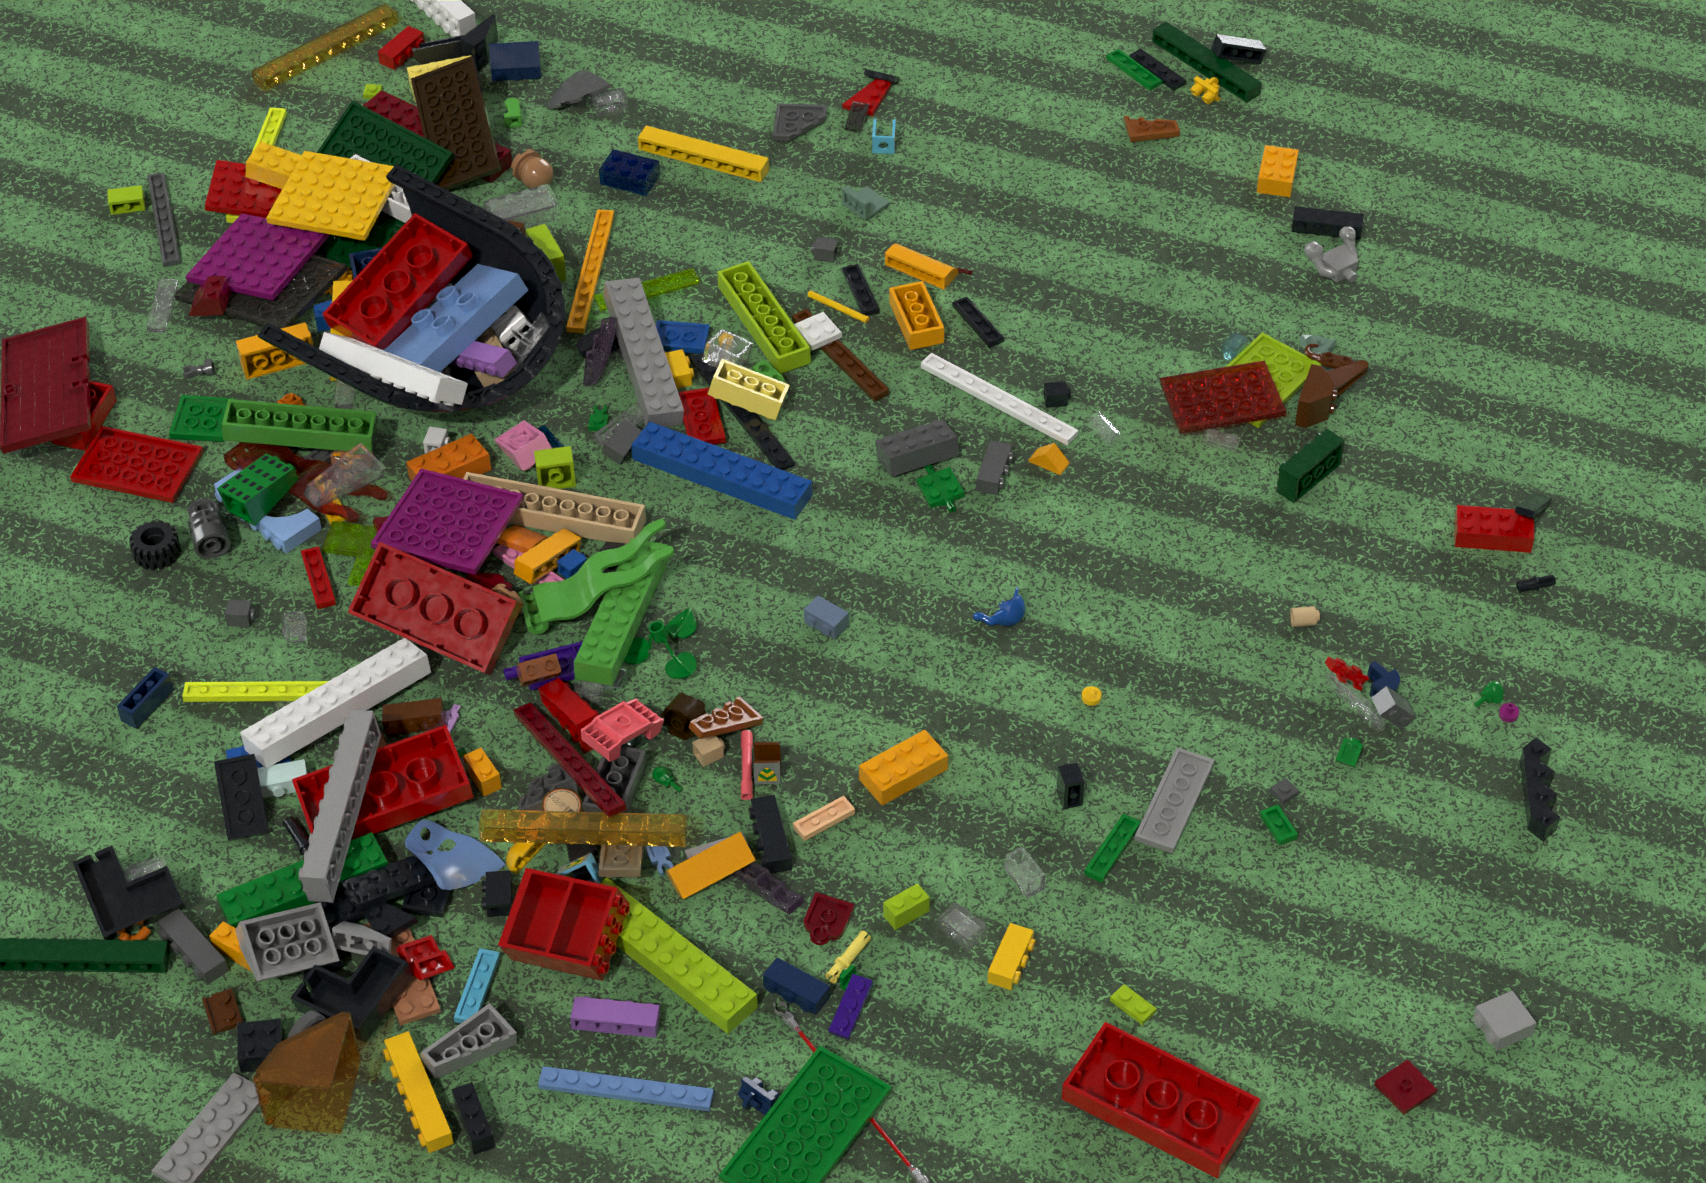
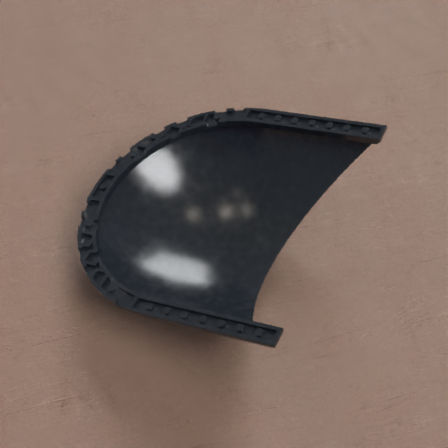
[258,164,565,413]

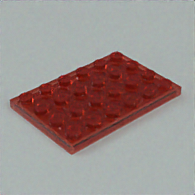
[1159,360,1286,434]

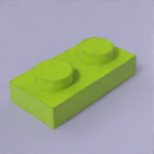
[1110,984,1157,1025]

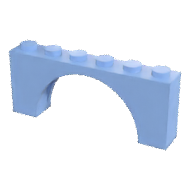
[214,461,322,553]

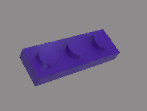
[828,974,873,1040]

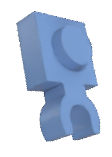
[644,838,673,876]

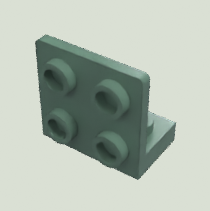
[842,185,890,220]

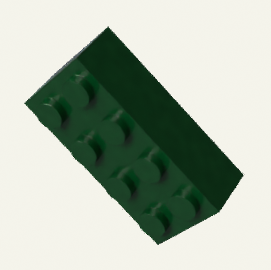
[1277,429,1345,503]

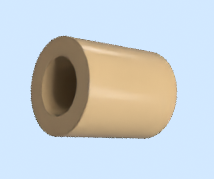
[1290,606,1320,627]

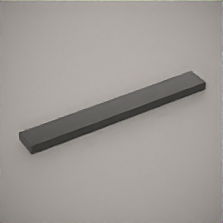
[147,172,181,267]

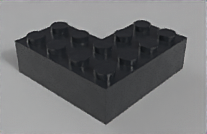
[73,845,186,940]
[291,946,414,1043]

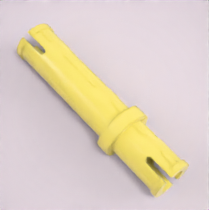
[825,931,871,983]

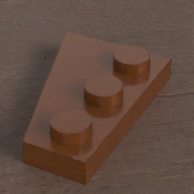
[1123,116,1180,142]

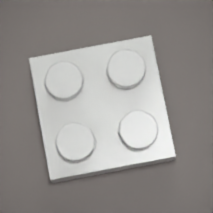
[794,312,842,351]

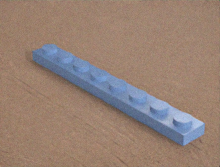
[538,1066,714,1111]

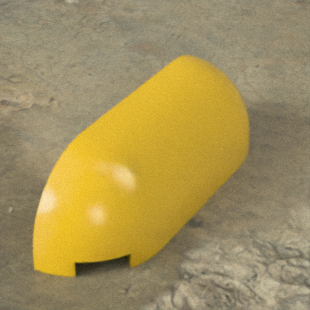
[506,814,568,875]

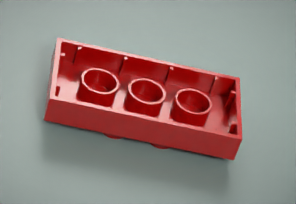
[322,213,473,350]
[348,542,523,675]
[292,725,474,840]
[1061,1022,1261,1179]

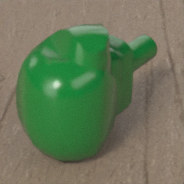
[1474,681,1505,707]
[652,766,682,793]

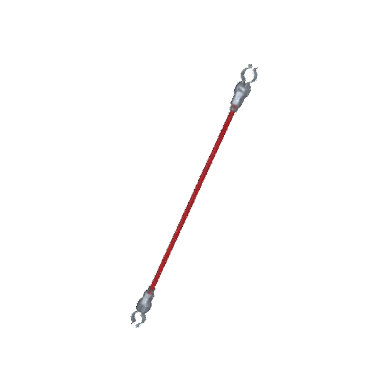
[773,1000,930,1183]

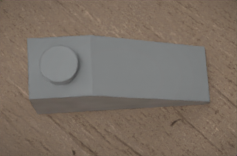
[332,921,392,955]

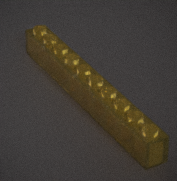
[251,3,398,92]
[478,809,688,847]

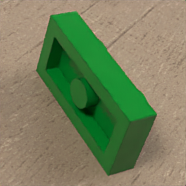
[1260,805,1298,846]

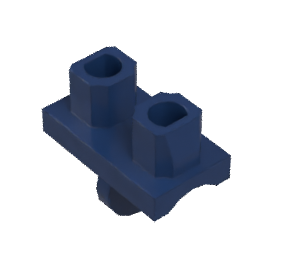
[737,1076,779,1115]

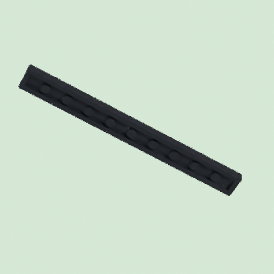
[690,351,795,471]

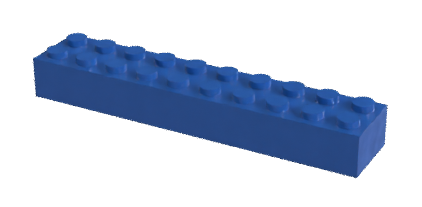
[631,421,813,520]

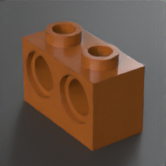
[516,653,562,687]

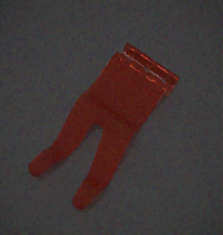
[223,442,387,523]

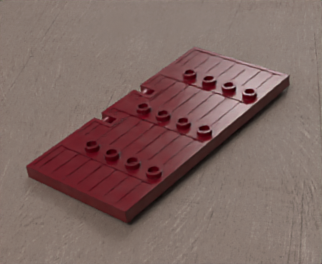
[0,316,91,454]

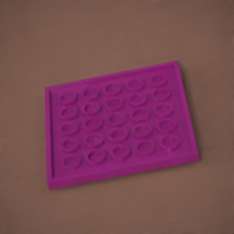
[185,213,329,300]
[371,469,524,575]

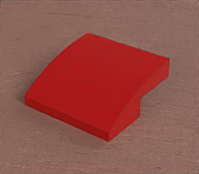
[396,935,455,981]

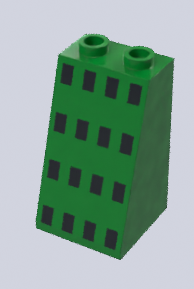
[217,453,299,526]

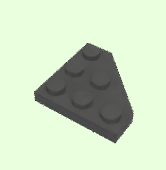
[773,103,827,141]

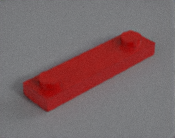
[301,546,336,609]

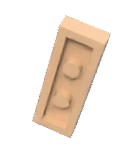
[793,796,855,841]

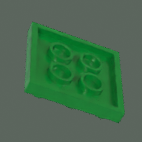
[169,395,235,442]

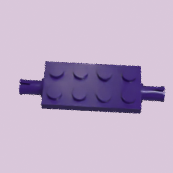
[503,641,583,690]

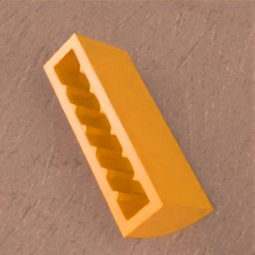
[885,243,959,290]
[665,831,756,899]

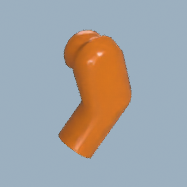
[119,926,151,941]

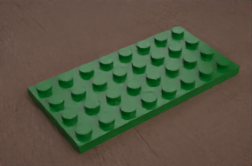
[718,1046,892,1183]

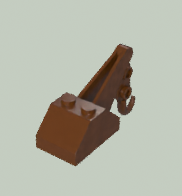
[1295,343,1369,428]

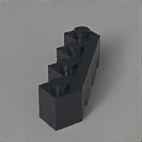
[1520,737,1560,842]

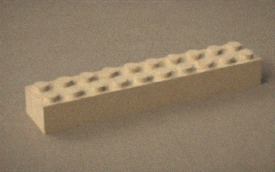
[463,472,646,545]

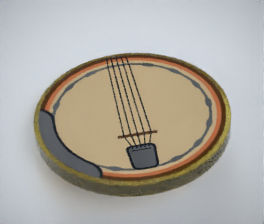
[542,788,582,824]

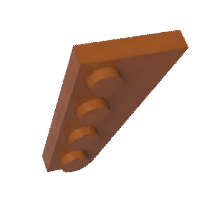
[689,696,763,739]

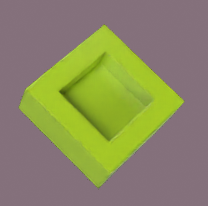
[363,84,383,99]

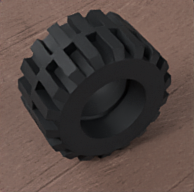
[129,520,181,570]

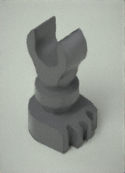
[183,358,215,379]

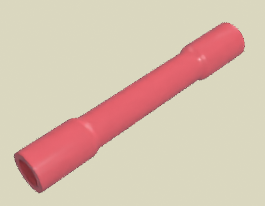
[741,730,753,800]

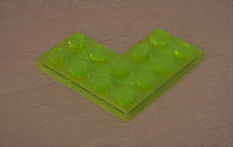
[322,521,376,586]

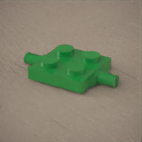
[916,464,965,513]

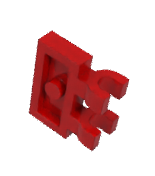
[1324,656,1369,691]

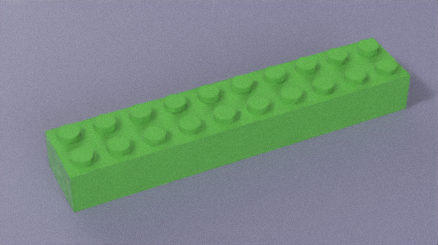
[574,538,668,686]

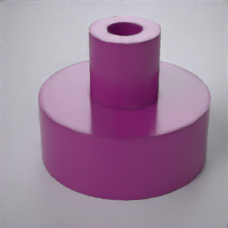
[1499,703,1520,723]

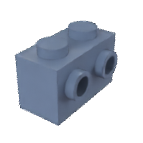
[804,596,849,639]

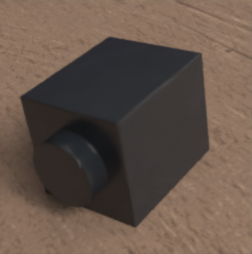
[1044,381,1071,408]

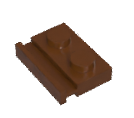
[202,988,243,1035]

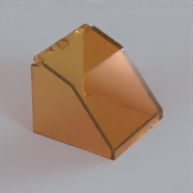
[253,1012,361,1135]

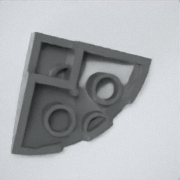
[547,70,611,109]
[518,763,583,816]

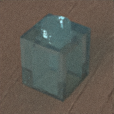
[1221,332,1250,361]

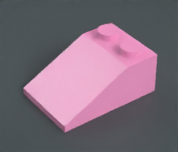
[494,420,552,471]

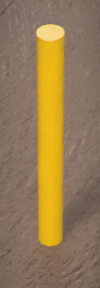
[807,290,870,323]

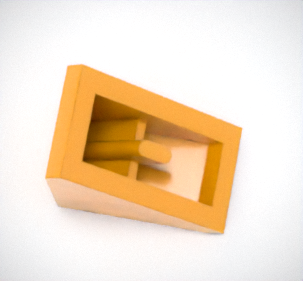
[1028,443,1070,475]

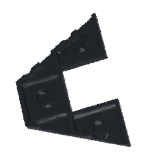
[303,888,418,987]

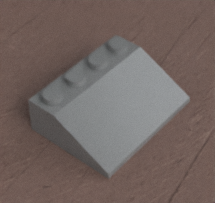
[235,902,339,982]

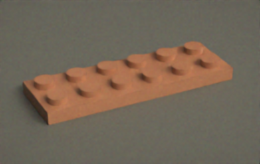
[363,923,441,1026]

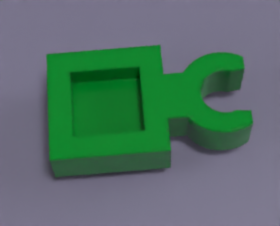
[588,405,609,432]

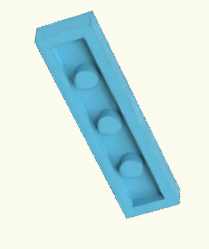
[454,948,500,1023]

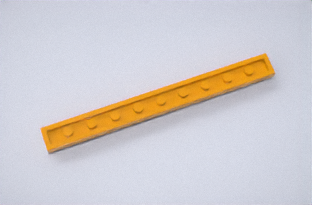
[566,209,615,334]

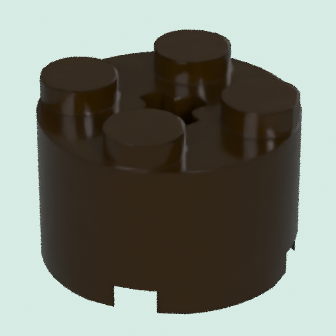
[660,692,706,740]

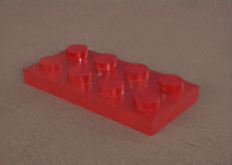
[678,387,726,445]

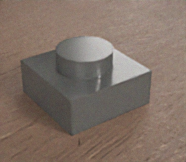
[1270,778,1299,804]

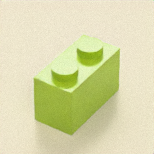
[107,185,145,215]
[883,883,930,930]

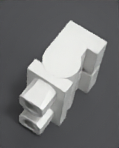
[491,305,537,352]

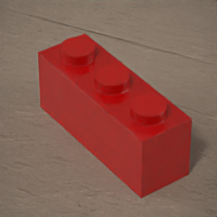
[378,26,425,70]

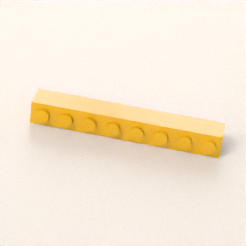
[638,126,769,182]

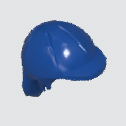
[973,587,1026,626]

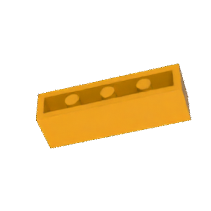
[513,528,581,584]

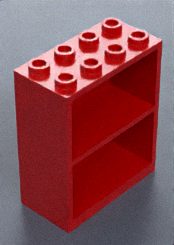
[498,868,630,981]

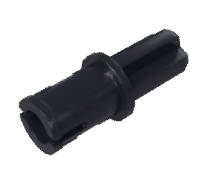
[1516,575,1556,593]

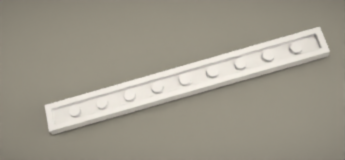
[921,353,1078,446]

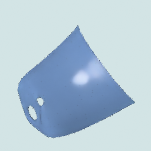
[405,820,505,890]

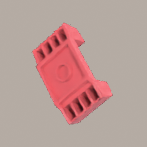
[581,699,664,762]

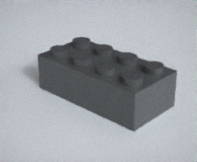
[875,419,959,477]
[582,746,647,825]

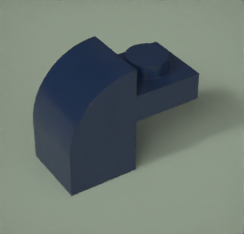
[1367,661,1400,697]

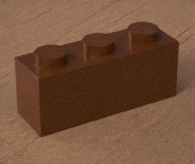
[382,698,446,736]

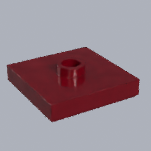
[1374,1059,1437,1115]

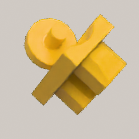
[1190,76,1221,105]

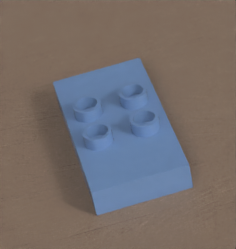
[384,264,528,372]

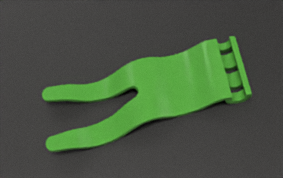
[518,519,674,634]

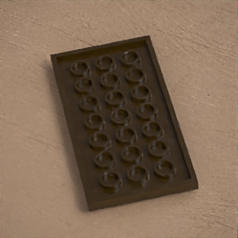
[411,56,501,190]

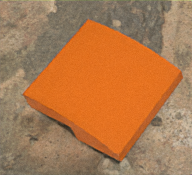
[497,525,549,553]

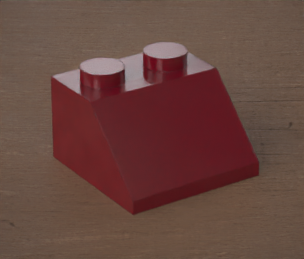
[189,276,231,316]

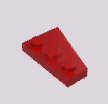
[842,79,891,116]

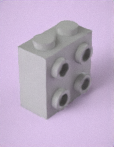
[1473,991,1536,1051]

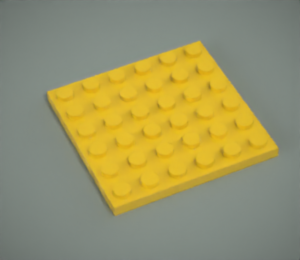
[266,151,395,241]

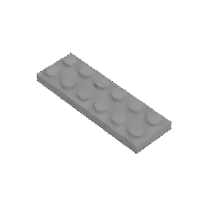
[1134,748,1215,854]
[152,1072,269,1183]

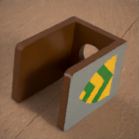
[753,742,781,784]

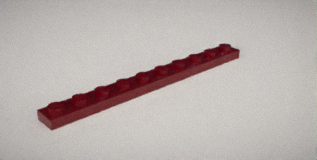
[513,702,626,818]

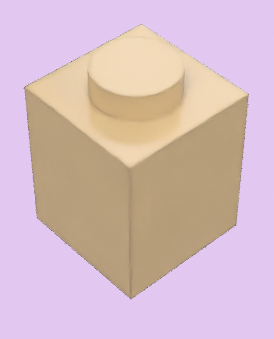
[692,736,725,767]

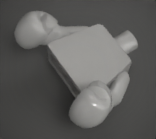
[1304,226,1359,283]

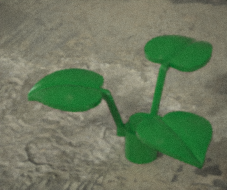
[624,607,697,679]

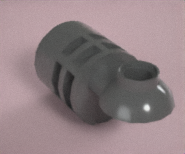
[188,498,230,559]

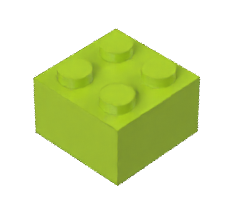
[534,446,576,489]

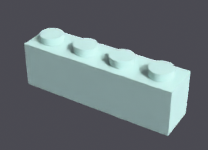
[258,759,307,798]

